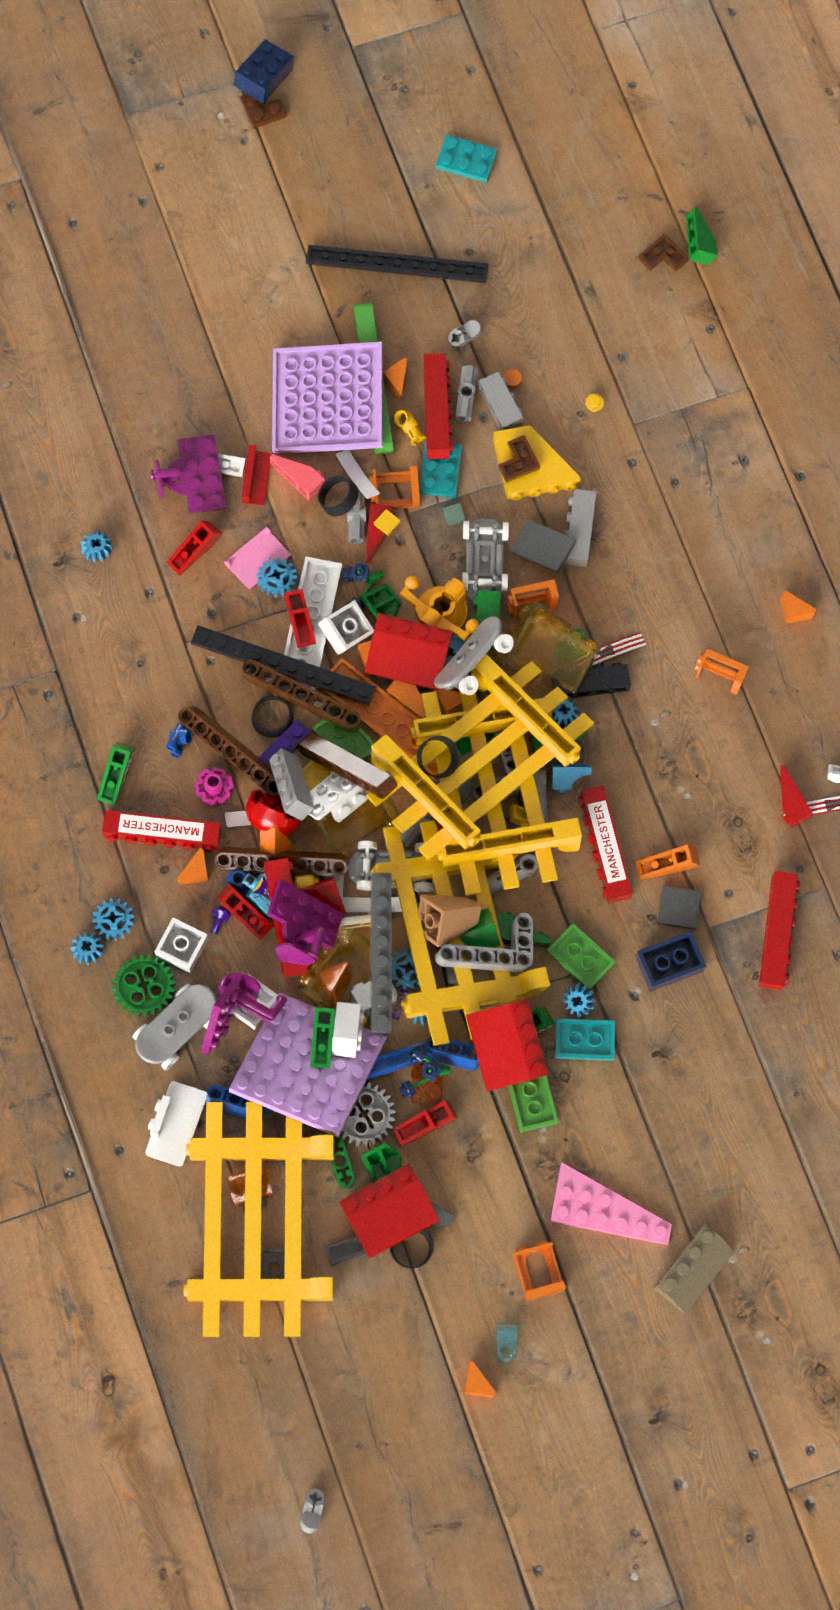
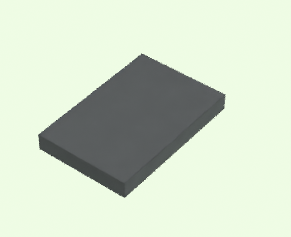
[510,519,576,574]

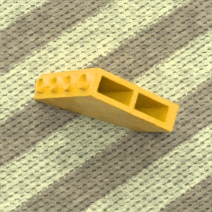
[493,425,580,500]

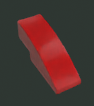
[283,589,316,648]
[393,1100,458,1146]

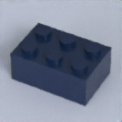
[234,39,295,103]
[635,931,706,992]

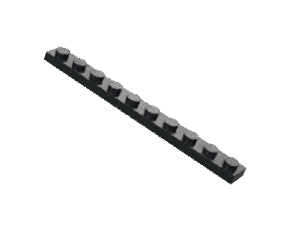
[306,245,488,283]
[191,625,376,706]

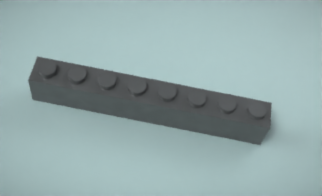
[370,873,392,1033]

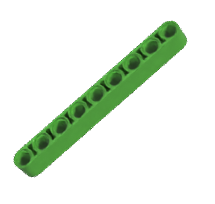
[353,302,393,455]

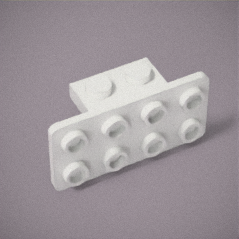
[308,772,368,823]
[145,1081,207,1167]

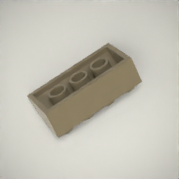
[654,1224,734,1315]

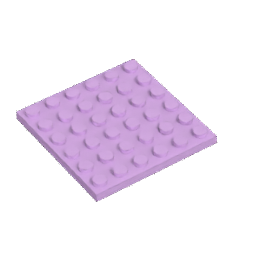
[272,342,383,454]
[229,992,387,1137]

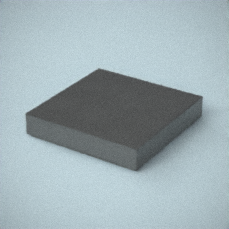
[657,885,701,930]

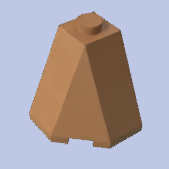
[418,895,482,947]

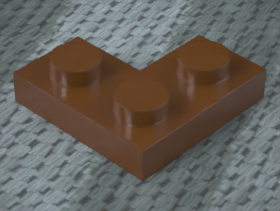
[240,94,286,129]
[638,233,689,272]
[498,435,540,483]

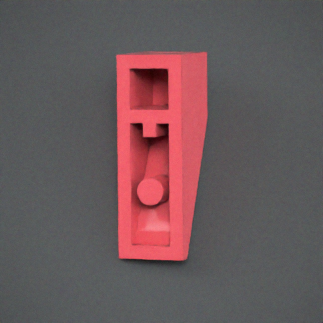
[270,454,325,501]

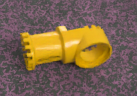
[394,410,426,446]

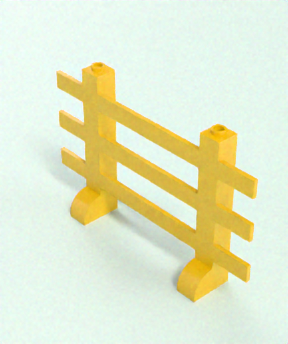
[366,654,594,860]
[410,689,582,896]
[371,820,550,1046]
[184,1102,334,1337]

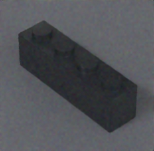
[551,663,631,699]

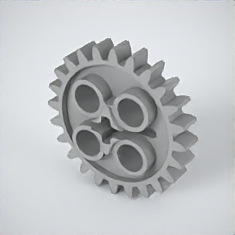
[341,1082,396,1147]

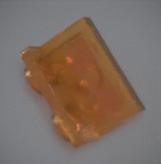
[411,1062,443,1105]
[227,1167,273,1208]

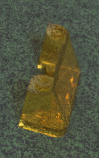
[309,789,401,855]

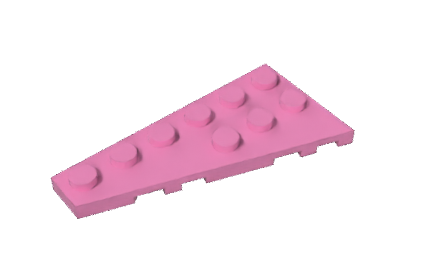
[550,1162,672,1245]

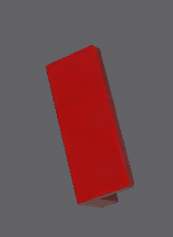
[242,445,271,505]

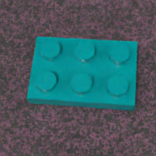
[436,134,497,183]
[419,440,462,498]
[555,1019,615,1061]

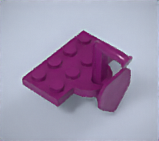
[151,435,226,514]
[267,879,343,965]
[201,972,288,1055]

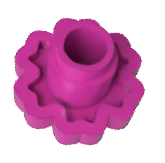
[194,767,234,806]

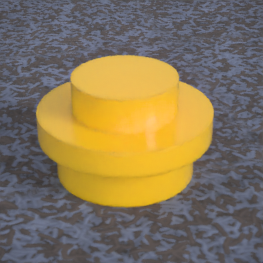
[585,394,604,412]

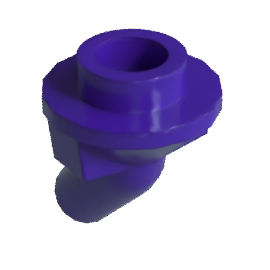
[210,906,231,934]

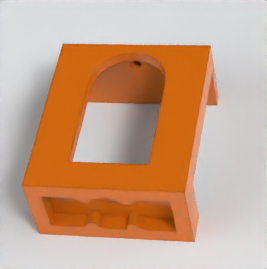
[369,466,420,509]
[506,579,559,619]
[694,649,749,695]
[513,1240,566,1302]

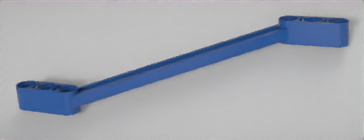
[206,1036,479,1119]

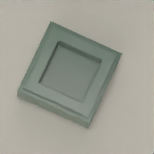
[442,503,465,527]

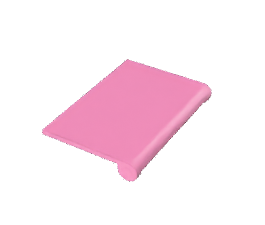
[224,527,291,590]

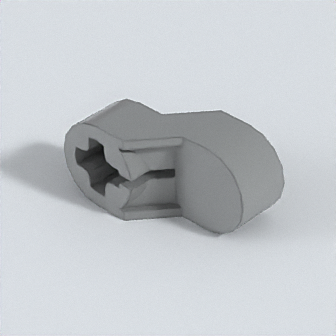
[448,320,483,348]
[300,1489,324,1533]

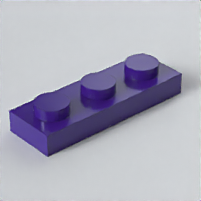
[259,719,311,767]

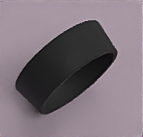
[318,475,358,516]
[251,696,293,738]
[417,736,460,778]
[390,1229,434,1269]

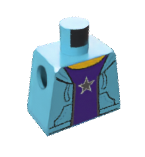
[242,873,270,918]

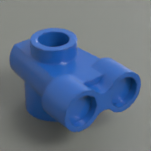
[166,724,193,758]
[225,870,257,897]

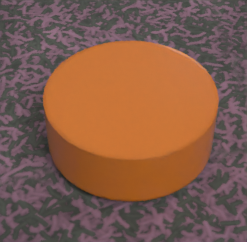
[504,369,522,389]

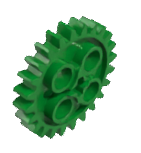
[112,954,176,1018]

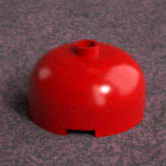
[245,789,302,836]

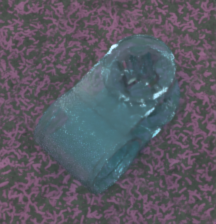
[496,1323,518,1364]

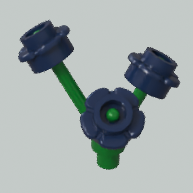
[342,563,385,612]
[399,1045,451,1099]

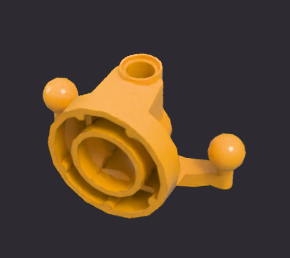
[399,575,480,641]

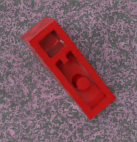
[366,504,396,563]
[167,521,223,575]
[780,764,812,828]
[216,884,274,940]

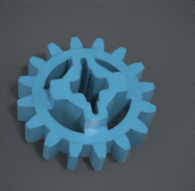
[257,557,297,598]
[92,898,135,941]
[392,948,420,991]

